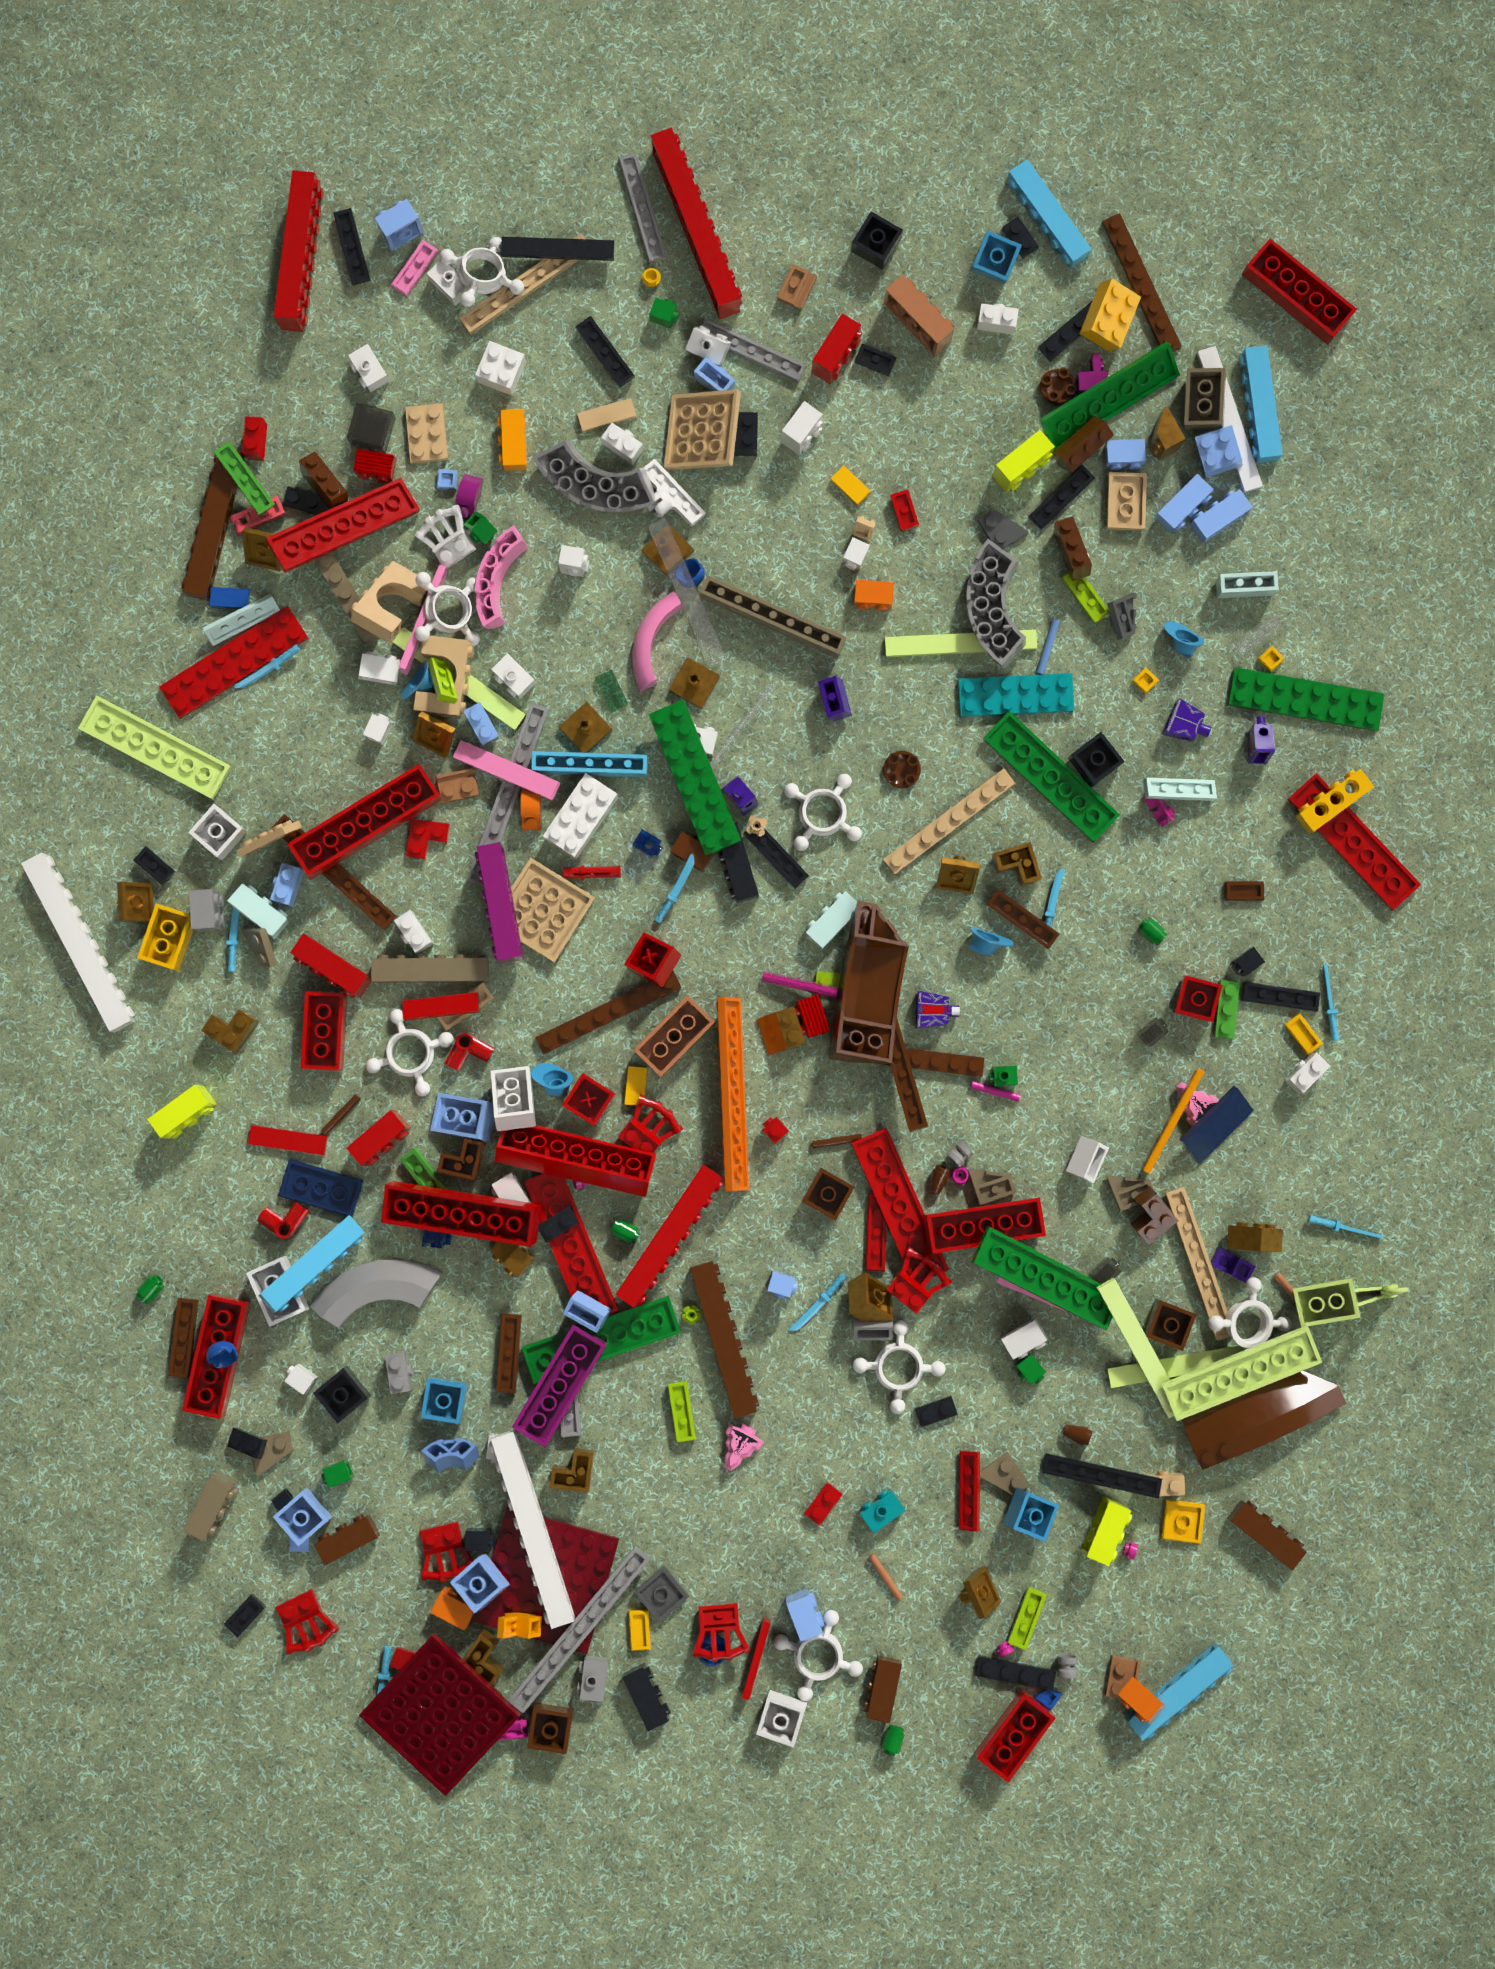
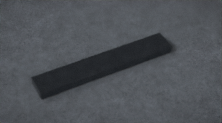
[501,237,615,261]
[1042,1453,1163,1499]

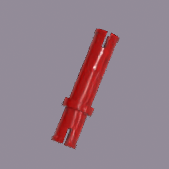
[563,865,621,880]

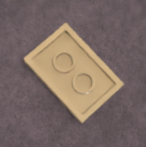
[405,403,448,464]
[1106,472,1147,531]
[236,820,302,858]

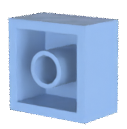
[375,199,424,251]
[1195,425,1243,478]
[273,1488,332,1547]
[450,1554,510,1614]
[786,1588,825,1642]

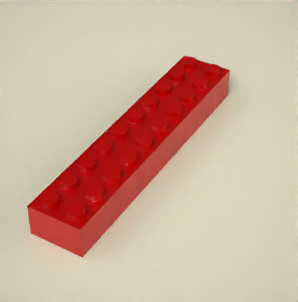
[651,127,742,320]

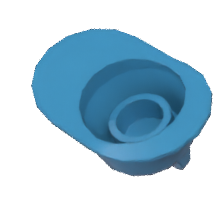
[1164,621,1204,658]
[401,661,434,700]
[969,927,1013,955]
[531,1063,574,1097]

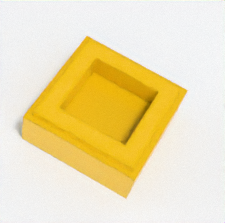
[1257,646,1285,673]
[1132,667,1159,694]

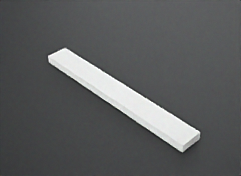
[1197,346,1263,493]

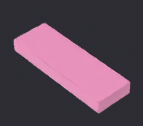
[391,240,439,297]

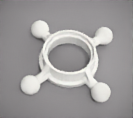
[439,237,524,307]
[415,572,480,646]
[784,774,862,851]
[366,1009,454,1097]
[1208,1277,1292,1350]
[853,1320,946,1414]
[774,1610,863,1701]

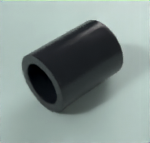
[271,1488,294,1510]

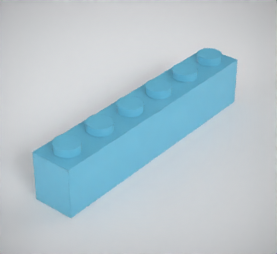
[1007,159,1092,268]
[1239,345,1283,463]
[531,751,648,778]
[258,1215,365,1313]
[1124,1643,1234,1741]

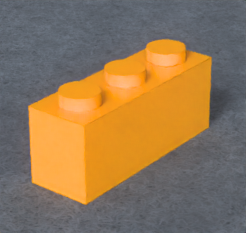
[498,409,527,471]

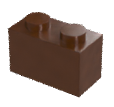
[670,831,715,873]

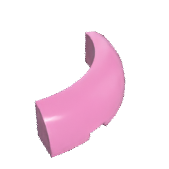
[475,525,528,629]
[632,591,682,692]

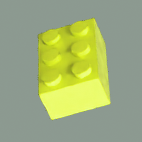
[992,430,1055,493]
[147,1085,217,1139]
[1081,1496,1132,1566]

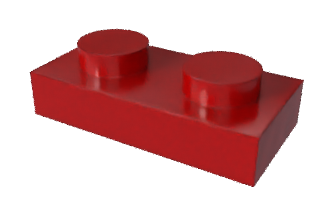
[890,489,919,532]
[804,1482,843,1526]

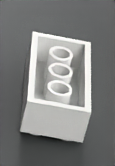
[543,773,618,860]

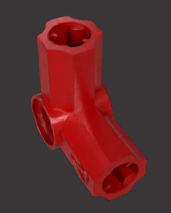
[444,1033,495,1071]
[257,1202,310,1240]

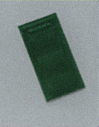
[595,670,628,712]

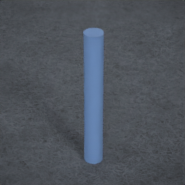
[1036,619,1060,675]

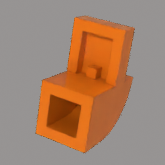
[521,788,542,830]

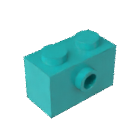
[859,1489,906,1533]

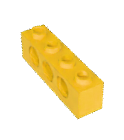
[1295,769,1375,834]

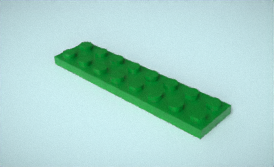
[1039,342,1180,452]
[1228,667,1385,732]
[648,699,742,856]
[983,711,1120,843]
[971,1227,1113,1330]
[522,1295,681,1384]

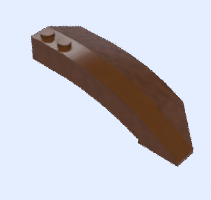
[830,900,909,1064]
[1181,1371,1346,1470]

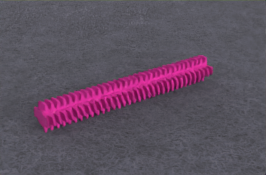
[762,971,838,999]

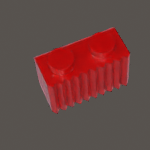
[241,416,267,461]
[353,448,397,483]
[794,994,830,1038]

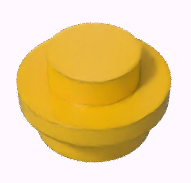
[642,268,661,287]

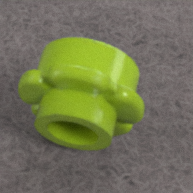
[682,1305,701,1325]

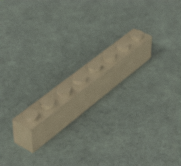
[700,575,846,659]

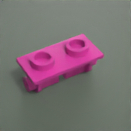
[1143,793,1176,827]
[499,1718,528,1740]

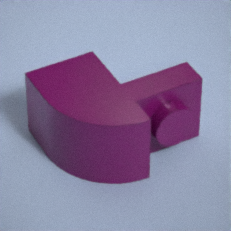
[1076,353,1108,396]
[455,474,483,520]

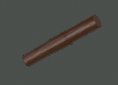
[321,1094,361,1135]
[812,1134,862,1149]

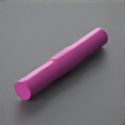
[970,1081,1021,1102]

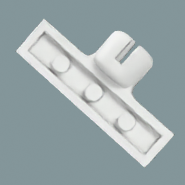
[644,459,706,527]

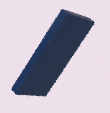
[1179,1086,1254,1164]
[278,1159,364,1217]

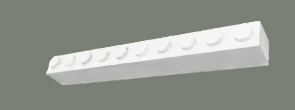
[21,853,135,1033]
[489,1429,575,1629]

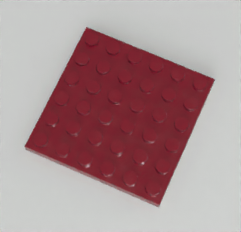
[474,1506,620,1654]
[359,1633,521,1796]

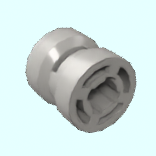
[947,1140,973,1167]
[1057,1654,1077,1678]

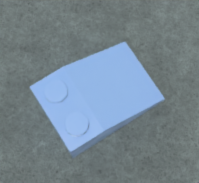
[430,1093,495,1142]

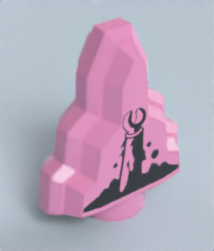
[1176,1082,1219,1127]
[725,1423,764,1471]

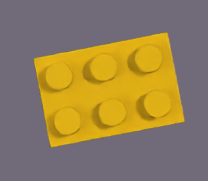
[1079,279,1141,351]
[137,903,193,972]

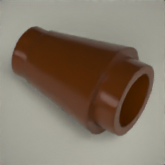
[929,1164,951,1194]
[1063,1424,1093,1446]

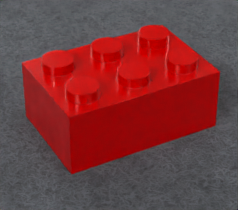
[811,313,862,384]
[346,1110,411,1166]

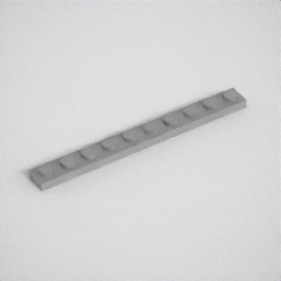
[466,703,549,888]
[508,1545,651,1713]

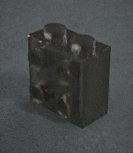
[347,403,396,453]

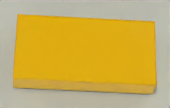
[830,465,871,506]
[1284,1013,1323,1056]
[625,1066,648,1106]
[629,1609,651,1651]

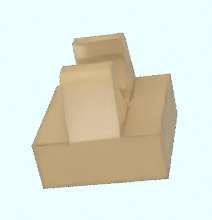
[852,516,876,541]

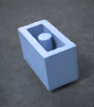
[1104,439,1146,471]
[463,702,499,745]

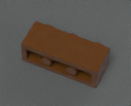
[1052,416,1114,473]
[299,452,348,509]
[1054,516,1092,581]
[314,1514,380,1566]
[863,1655,902,1723]

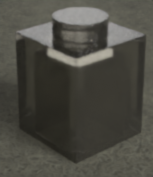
[1136,1017,1169,1047]
[1089,1257,1122,1284]

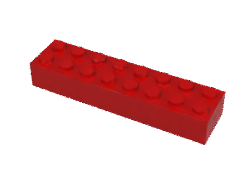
[274,170,324,332]
[287,764,441,880]
[495,1125,656,1197]
[615,1164,723,1308]
[381,1181,541,1247]

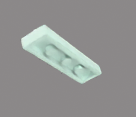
[203,594,280,646]
[1143,778,1217,801]

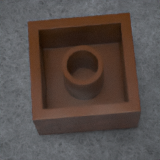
[801,1167,855,1221]
[1144,1299,1197,1351]
[527,1703,574,1754]

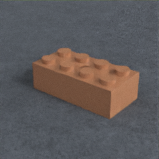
[884,274,954,357]
[634,995,715,1078]

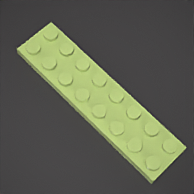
[78,695,231,800]
[1161,1325,1322,1421]

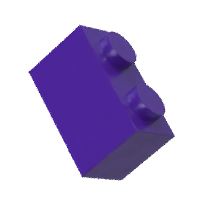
[818,676,852,721]

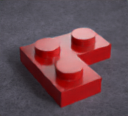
[406,819,450,860]

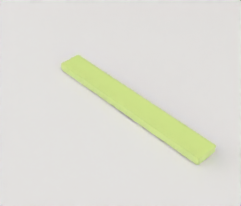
[393,627,526,731]
[885,630,1037,657]
[1096,1278,1174,1418]
[1107,1345,1244,1388]

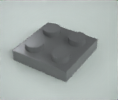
[634,1565,689,1622]

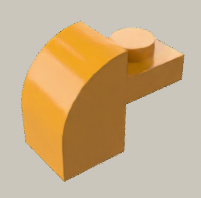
[497,1613,542,1639]

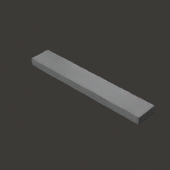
[618,153,667,264]
[702,318,806,383]

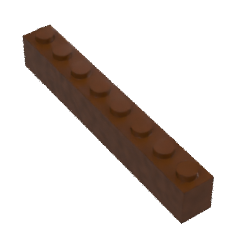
[182,447,245,601]
[690,1260,760,1418]

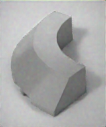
[533,440,656,512]
[309,1259,442,1328]

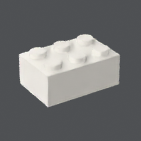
[491,1066,536,1131]
[246,1256,309,1327]

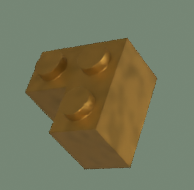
[992,842,1042,886]
[201,1009,259,1053]
[1227,1222,1283,1253]
[490,1242,536,1277]
[549,1448,595,1493]
[463,1629,505,1686]

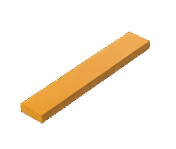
[1143,1067,1205,1174]

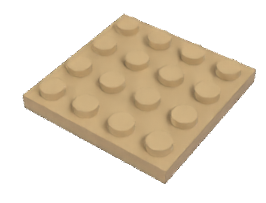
[664,389,741,470]
[490,857,596,963]

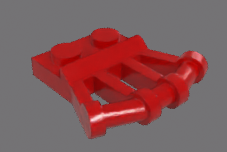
[617,1094,683,1153]
[885,1247,952,1314]
[420,1521,474,1583]
[276,1589,339,1655]
[693,1603,750,1662]

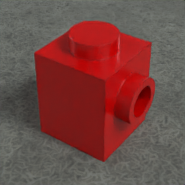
[762,1117,789,1144]

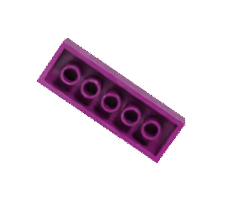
[475,842,524,964]
[512,1323,608,1448]

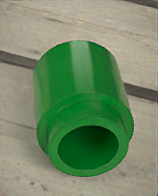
[1138,918,1167,945]
[610,1219,640,1245]
[136,1274,165,1304]
[881,1724,905,1756]

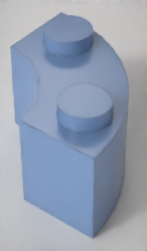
[421,1438,480,1473]

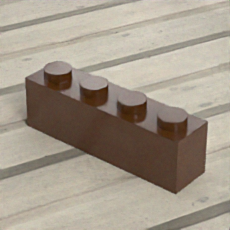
[1227,1500,1307,1571]

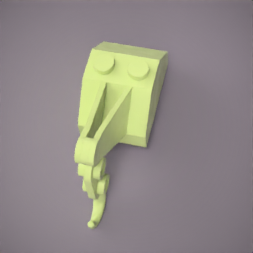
[1293,1278,1409,1327]

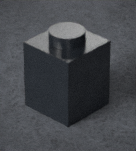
[1231,947,1265,977]
[465,1528,494,1551]

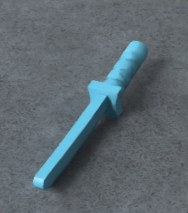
[234,644,301,688]
[654,854,694,924]
[1044,868,1065,927]
[226,907,240,972]
[1323,964,1339,1041]
[1307,1215,1384,1239]
[790,1272,847,1331]
[377,1646,392,1694]

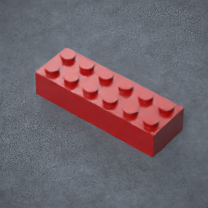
[1241,238,1357,345]
[922,1197,1046,1254]
[182,1294,251,1419]

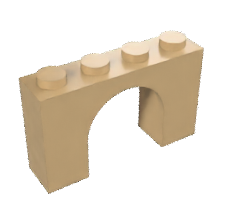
[350,561,432,644]
[413,636,474,719]

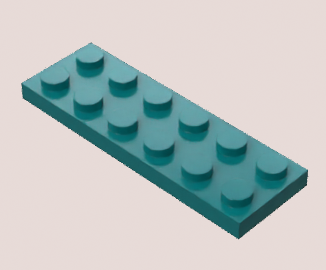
[958,673,1075,717]

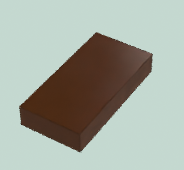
[1225,881,1264,901]

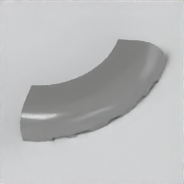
[966,539,1026,668]

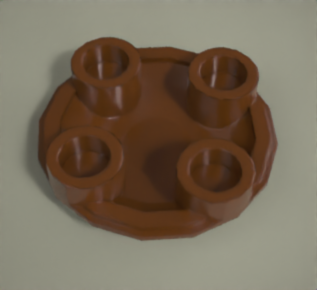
[1039,367,1077,404]
[883,751,921,788]

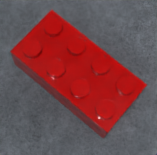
[290,934,371,998]
[300,991,348,1071]
[974,1689,1056,1783]

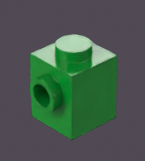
[649,297,679,329]
[464,511,498,545]
[989,1065,1018,1087]
[1014,1353,1046,1385]
[321,1458,354,1488]

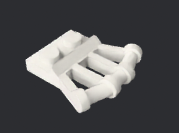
[414,505,476,569]

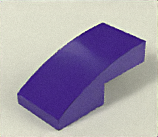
[1210,1247,1256,1283]

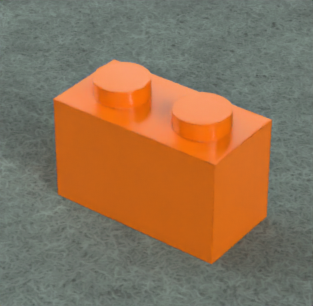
[854,579,894,611]
[430,1588,474,1631]
[1118,1677,1165,1724]

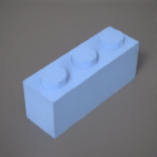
[1155,474,1214,533]
[1190,489,1253,543]

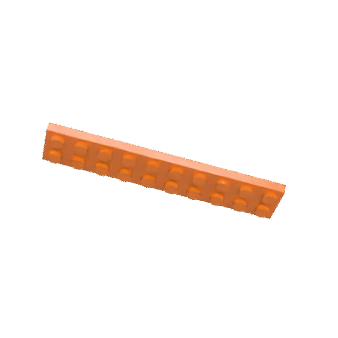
[716,996,749,1191]

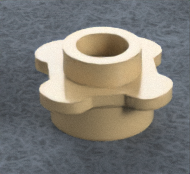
[746,815,767,837]

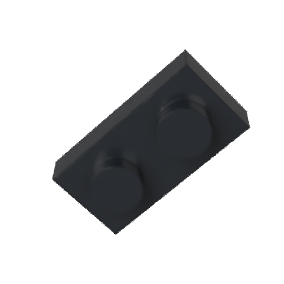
[1002,217,1039,259]
[855,343,897,377]
[133,846,176,886]
[538,1206,580,1243]
[914,1395,958,1427]
[227,1428,268,1459]
[224,1594,266,1638]

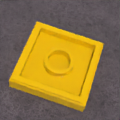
[1161,1499,1205,1544]

